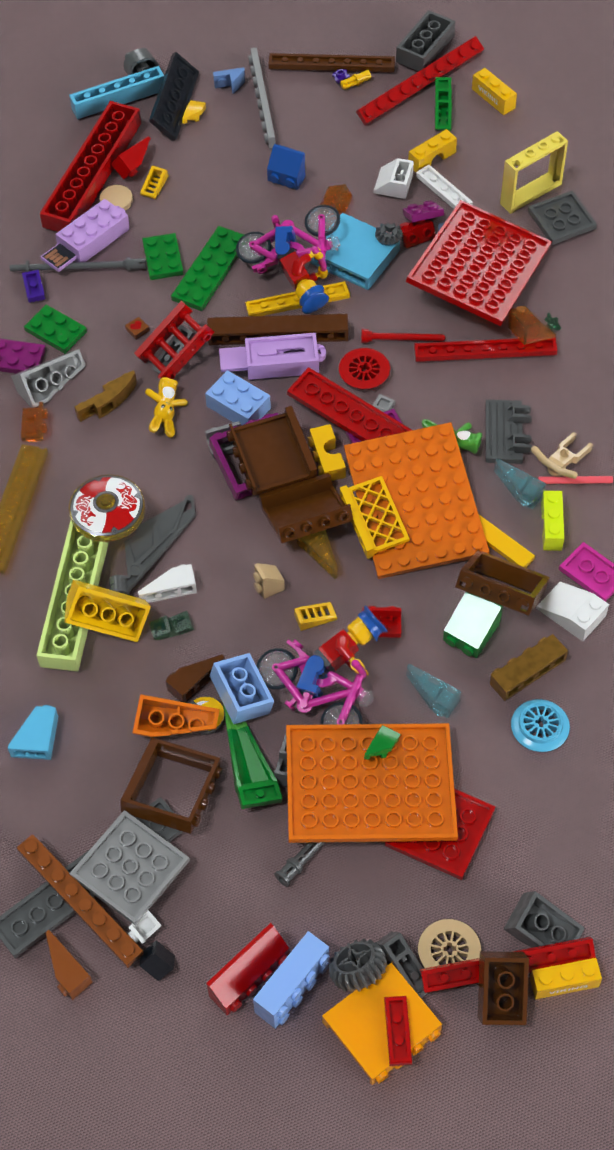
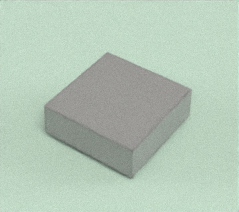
[372,394,396,412]

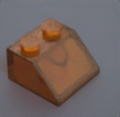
[508,306,556,345]

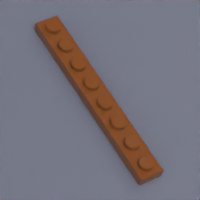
[17,834,144,968]

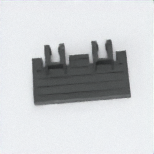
[485,400,532,464]

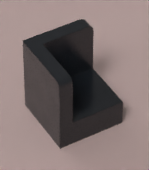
[140,940,175,981]

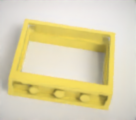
[500,131,568,214]

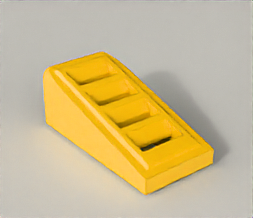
[140,166,169,199]
[294,602,337,631]

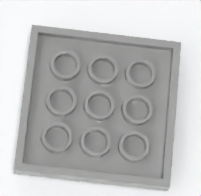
[69,810,190,926]

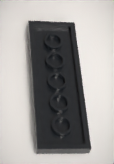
[149,52,199,141]

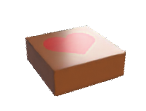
[125,317,150,339]

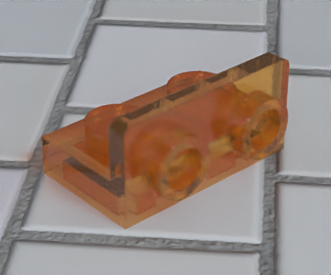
[318,184,352,215]
[21,402,48,442]

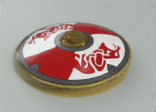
[69,474,145,542]

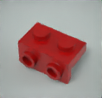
[400,219,436,248]
[362,606,402,638]

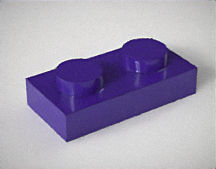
[22,270,45,303]

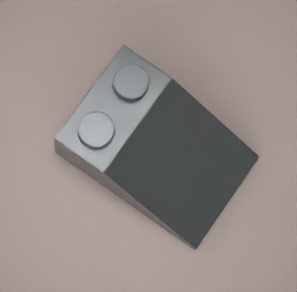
[504,891,585,948]

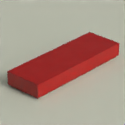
[384,996,412,1066]

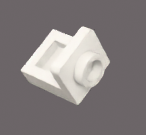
[128,910,162,944]

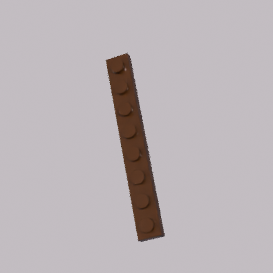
[269,53,395,72]

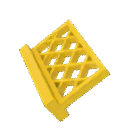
[340,476,410,559]

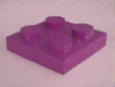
[403,200,444,222]

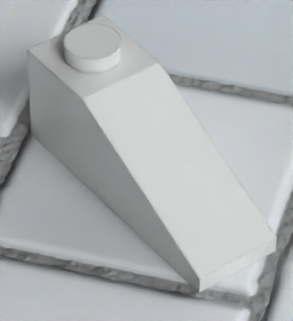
[138,564,197,603]

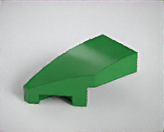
[364,725,401,760]

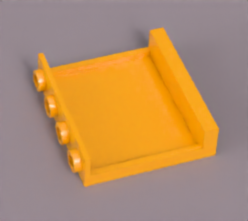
[322,963,442,1085]

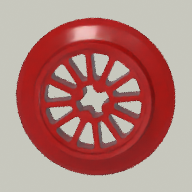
[339,348,390,389]

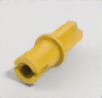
[340,70,371,89]

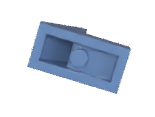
[213,67,245,94]

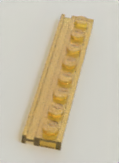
[0,444,48,575]

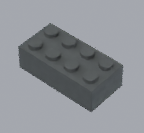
[396,10,456,71]

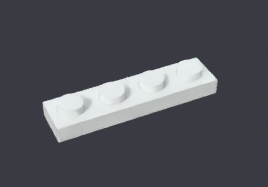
[416,165,473,209]

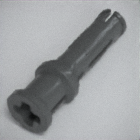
[274,842,325,887]

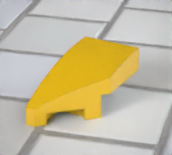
[182,100,206,124]

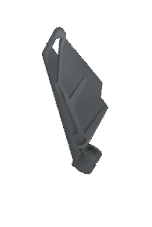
[109,495,196,595]

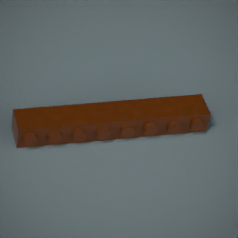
[207,313,348,345]

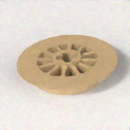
[418,919,481,968]

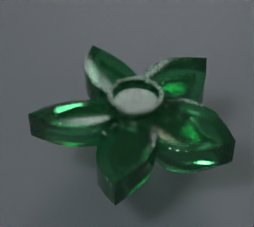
[544,312,561,330]

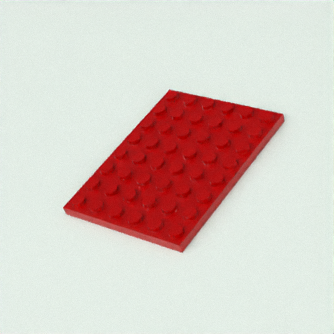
[406,200,552,326]

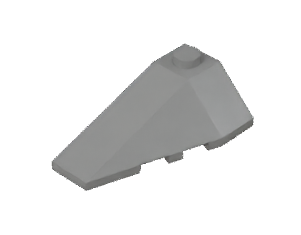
[11,349,86,408]

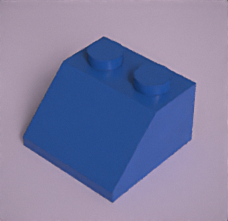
[267,144,306,190]

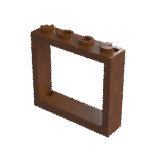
[455,550,550,616]
[120,737,223,834]

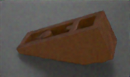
[166,654,225,703]

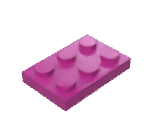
[559,542,614,602]

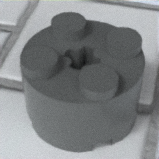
[124,48,160,75]

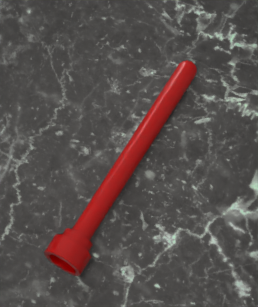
[361,329,446,343]

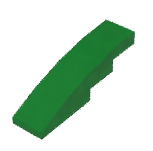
[435,77,452,131]

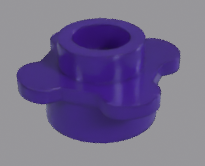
[332,69,350,84]

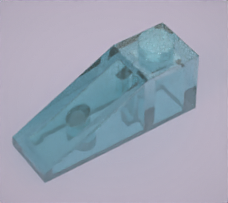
[494,458,546,509]
[406,664,461,718]

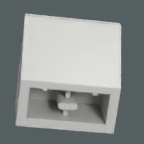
[373,158,414,199]

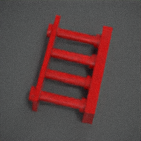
[134,301,215,379]

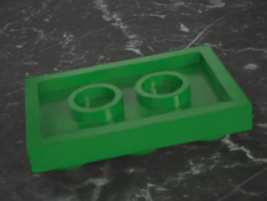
[142,233,184,280]
[24,304,87,354]

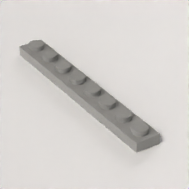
[248,47,275,150]

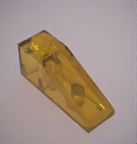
[297,530,338,579]

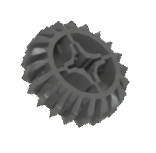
[328,938,387,993]

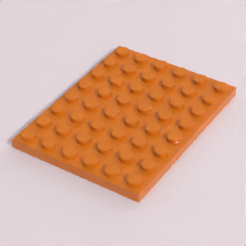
[344,422,489,579]
[286,723,458,843]

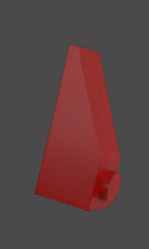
[111,136,151,179]

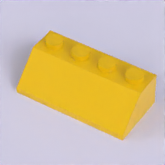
[64,579,151,642]

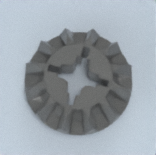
[375,222,402,245]

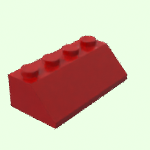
[206,923,290,1015]

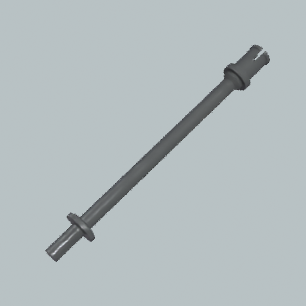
[9,257,146,272]

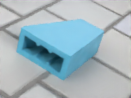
[8,705,59,760]

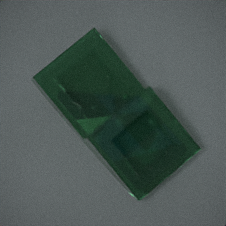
[149,611,194,640]

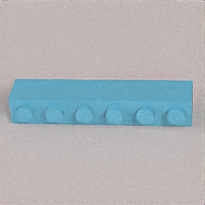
[69,66,164,119]

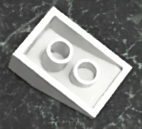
[536,582,609,642]

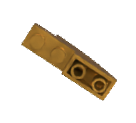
[74,370,137,422]

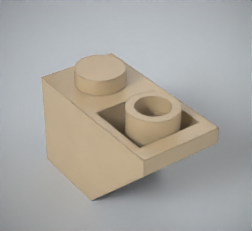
[253,563,285,599]

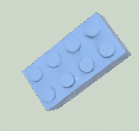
[253,931,330,1029]

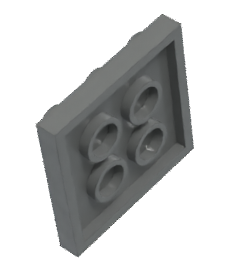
[528,190,597,245]

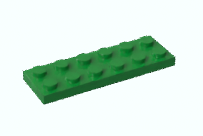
[171,226,249,311]

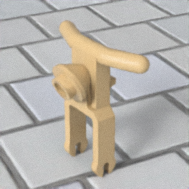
[531,432,593,479]

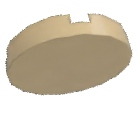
[100,185,133,211]

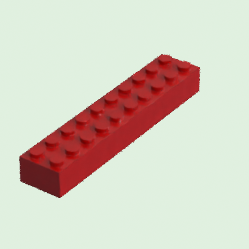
[40,101,142,232]

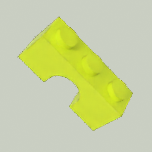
[541,491,564,551]

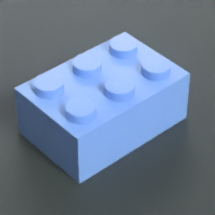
[205,370,271,425]
[210,653,274,725]

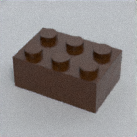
[477,951,529,1025]

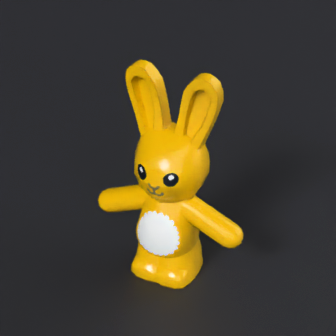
[145,377,188,438]

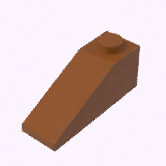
[46,930,93,1000]

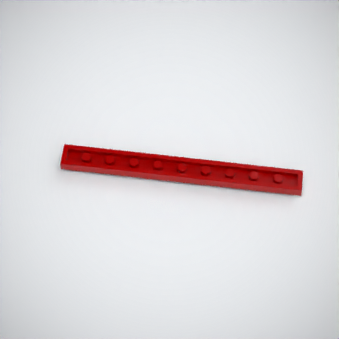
[356,36,484,125]

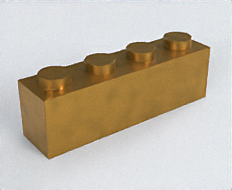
[490,634,568,701]

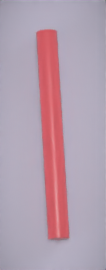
[538,476,613,484]

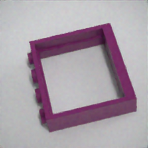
[209,413,278,501]

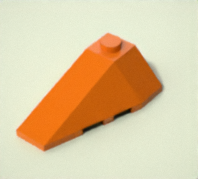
[132,694,220,737]

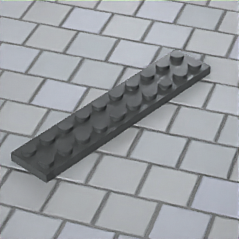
[0,797,183,958]

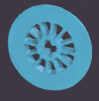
[511,699,570,752]

